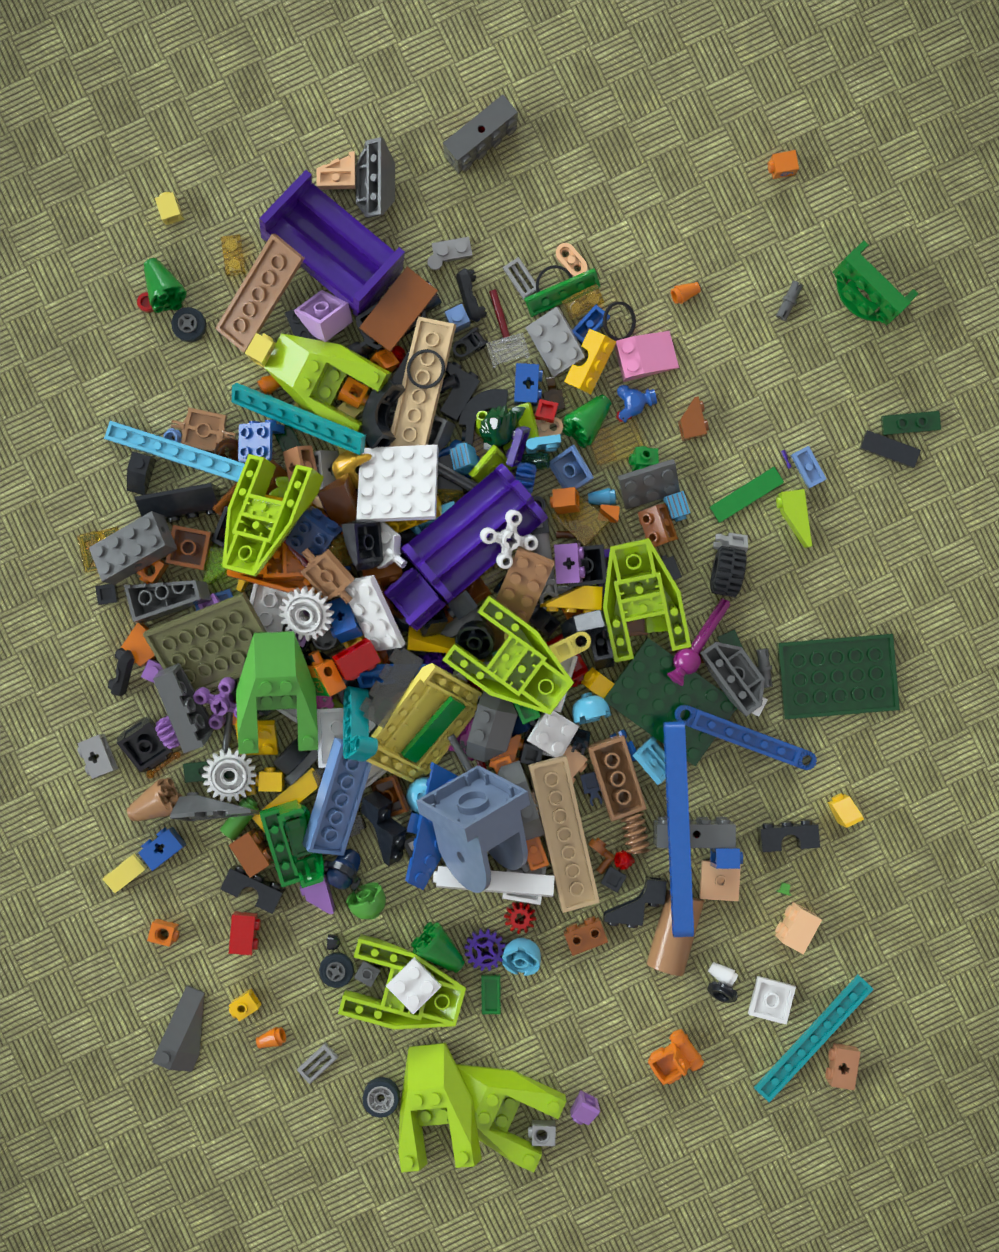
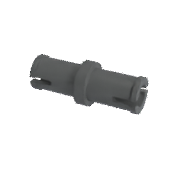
[775,281,804,321]
[756,648,773,688]

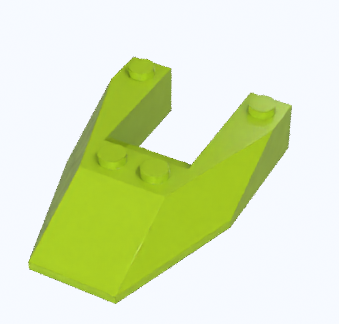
[264,333,391,433]
[222,454,324,577]
[603,538,691,662]
[443,596,574,714]
[338,934,466,1030]
[398,1043,482,1172]
[456,1064,566,1173]

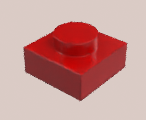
[535,399,558,423]

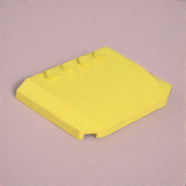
[366,663,482,783]

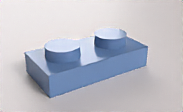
[790,446,826,489]

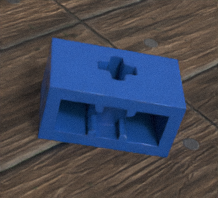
[514,363,543,406]
[326,597,363,643]
[138,827,187,871]
[710,848,743,869]

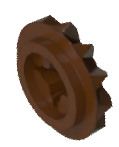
[212,437,239,462]

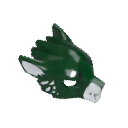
[479,406,526,451]

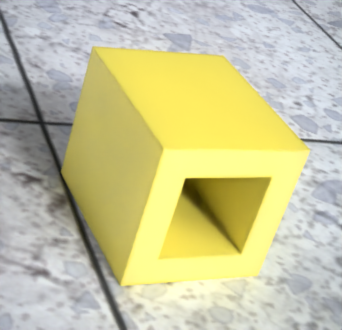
[155,192,184,225]

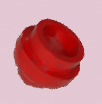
[614,850,635,870]

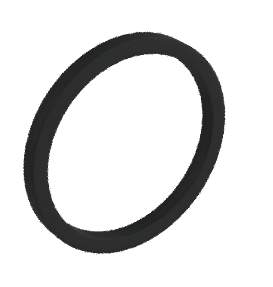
[536,265,572,293]
[603,302,636,341]
[407,349,445,389]

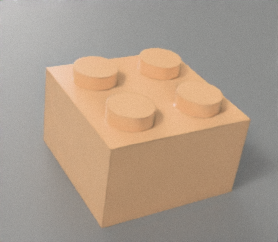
[775,902,822,955]

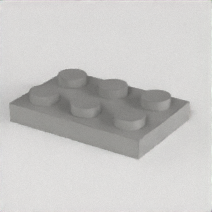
[525,307,587,377]

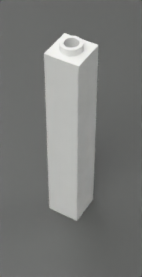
[433,866,555,897]

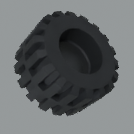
[710,546,747,598]

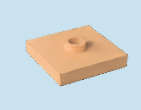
[699,860,741,901]

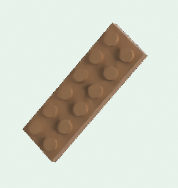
[215,234,305,352]
[486,546,555,650]

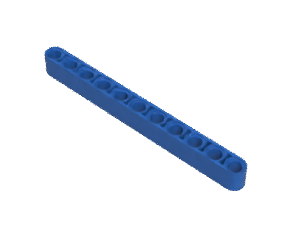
[663,721,694,938]

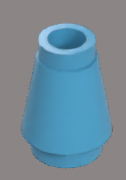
[588,488,616,505]

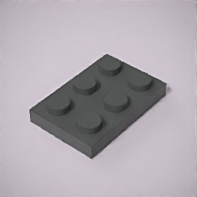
[618,459,680,510]

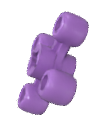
[193,677,237,730]

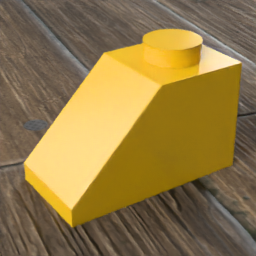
[828,793,864,828]

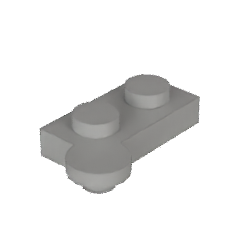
[427,237,473,270]

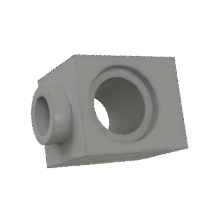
[528,1120,556,1146]

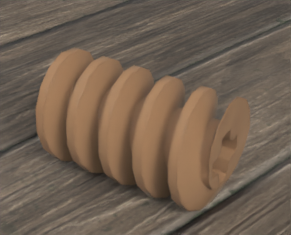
[620,812,651,854]

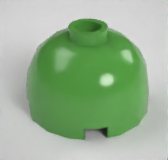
[346,882,386,919]

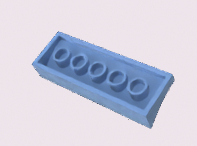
[302,737,372,856]

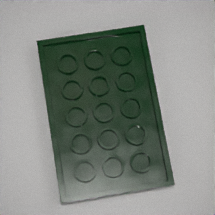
[777,634,900,720]
[604,637,737,766]

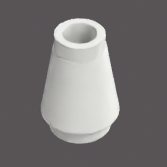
[708,962,738,987]

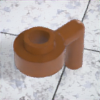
[588,837,615,875]

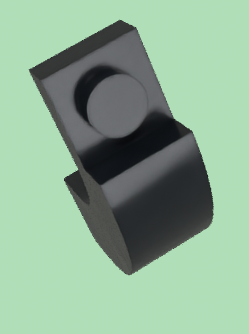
[362,380,406,449]
[459,389,508,447]

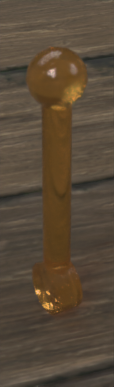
[146,752,181,779]

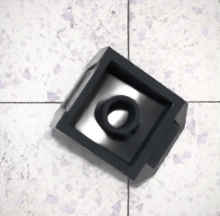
[341,521,383,571]
[117,716,173,773]

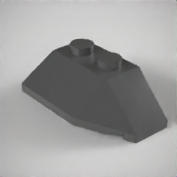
[356,137,395,218]
[700,642,765,717]
[466,691,518,762]
[497,760,545,841]

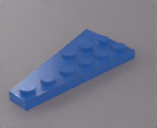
[405,762,458,890]

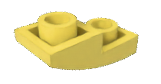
[103,853,147,893]

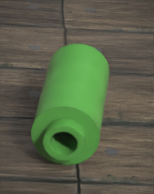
[220,797,258,840]

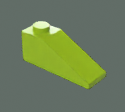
[776,489,812,548]

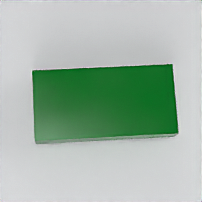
[481,974,501,1015]

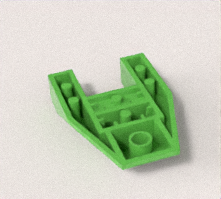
[236,631,318,754]

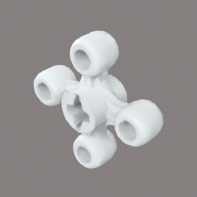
[480,510,538,569]

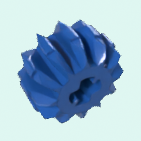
[515,462,537,494]

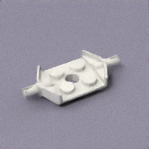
[349,520,407,569]

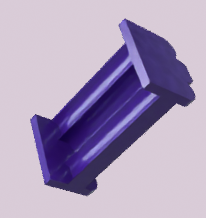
[259,170,405,317]
[401,463,548,604]

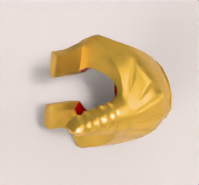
[332,445,372,489]

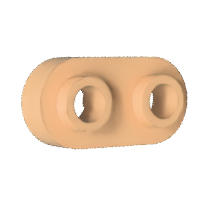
[556,243,587,277]
[535,417,563,437]

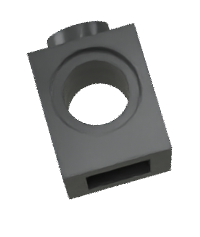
[354,960,382,987]

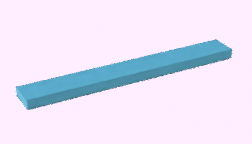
[104,421,245,482]

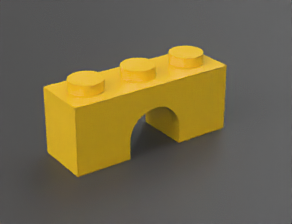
[564,329,616,395]

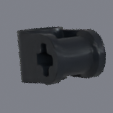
[453,327,489,361]

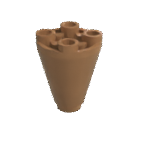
[127,777,183,821]

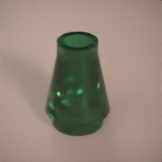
[521,451,550,470]

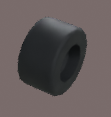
[274,738,310,775]

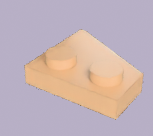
[317,151,356,190]

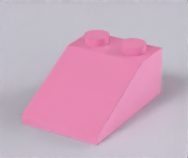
[614,331,679,382]

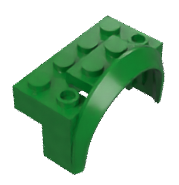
[832,240,919,326]
[259,800,324,888]

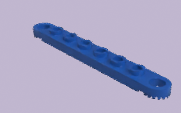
[674,705,817,770]

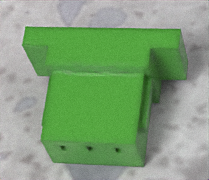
[776,882,791,896]

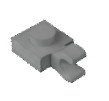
[713,533,748,553]

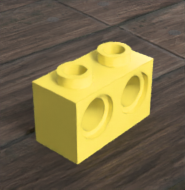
[245,333,276,368]

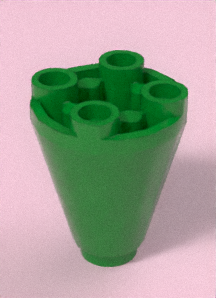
[143,258,187,313]
[562,394,612,448]
[411,922,465,973]

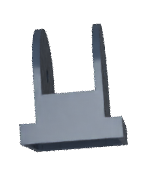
[416,765,530,893]

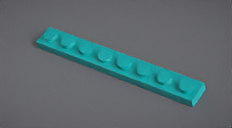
[231,383,366,455]
[754,974,874,1103]

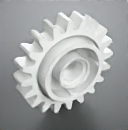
[279,586,334,641]
[202,748,257,802]

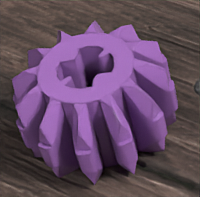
[155,716,180,749]

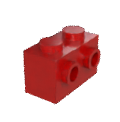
[332,638,381,681]
[228,911,261,956]

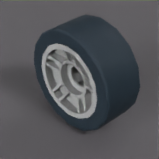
[362,1077,400,1118]

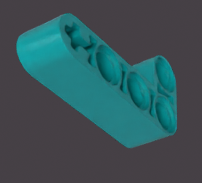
[343,686,378,762]

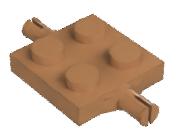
[171,407,237,452]
[301,548,355,604]

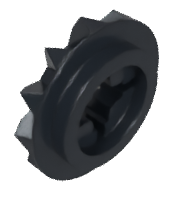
[707,981,738,1003]

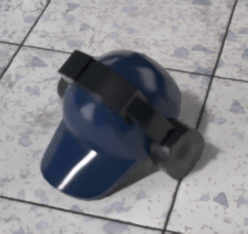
[324,849,362,891]

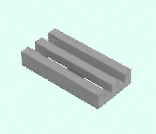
[503,257,540,300]
[297,1042,339,1084]

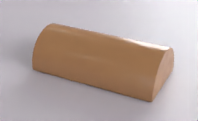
[587,735,647,822]
[646,890,705,976]

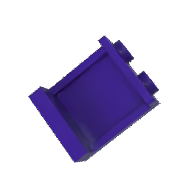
[384,567,446,631]

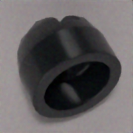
[327,934,341,950]

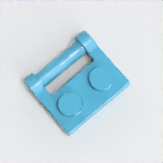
[526,434,561,455]
[633,736,666,785]

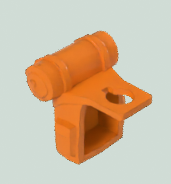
[648,1029,704,1085]

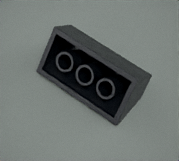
[134,483,221,522]

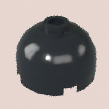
[455,620,495,660]

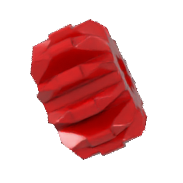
[504,902,537,934]

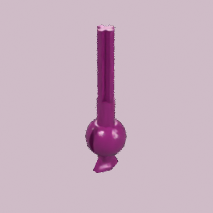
[668,598,730,686]

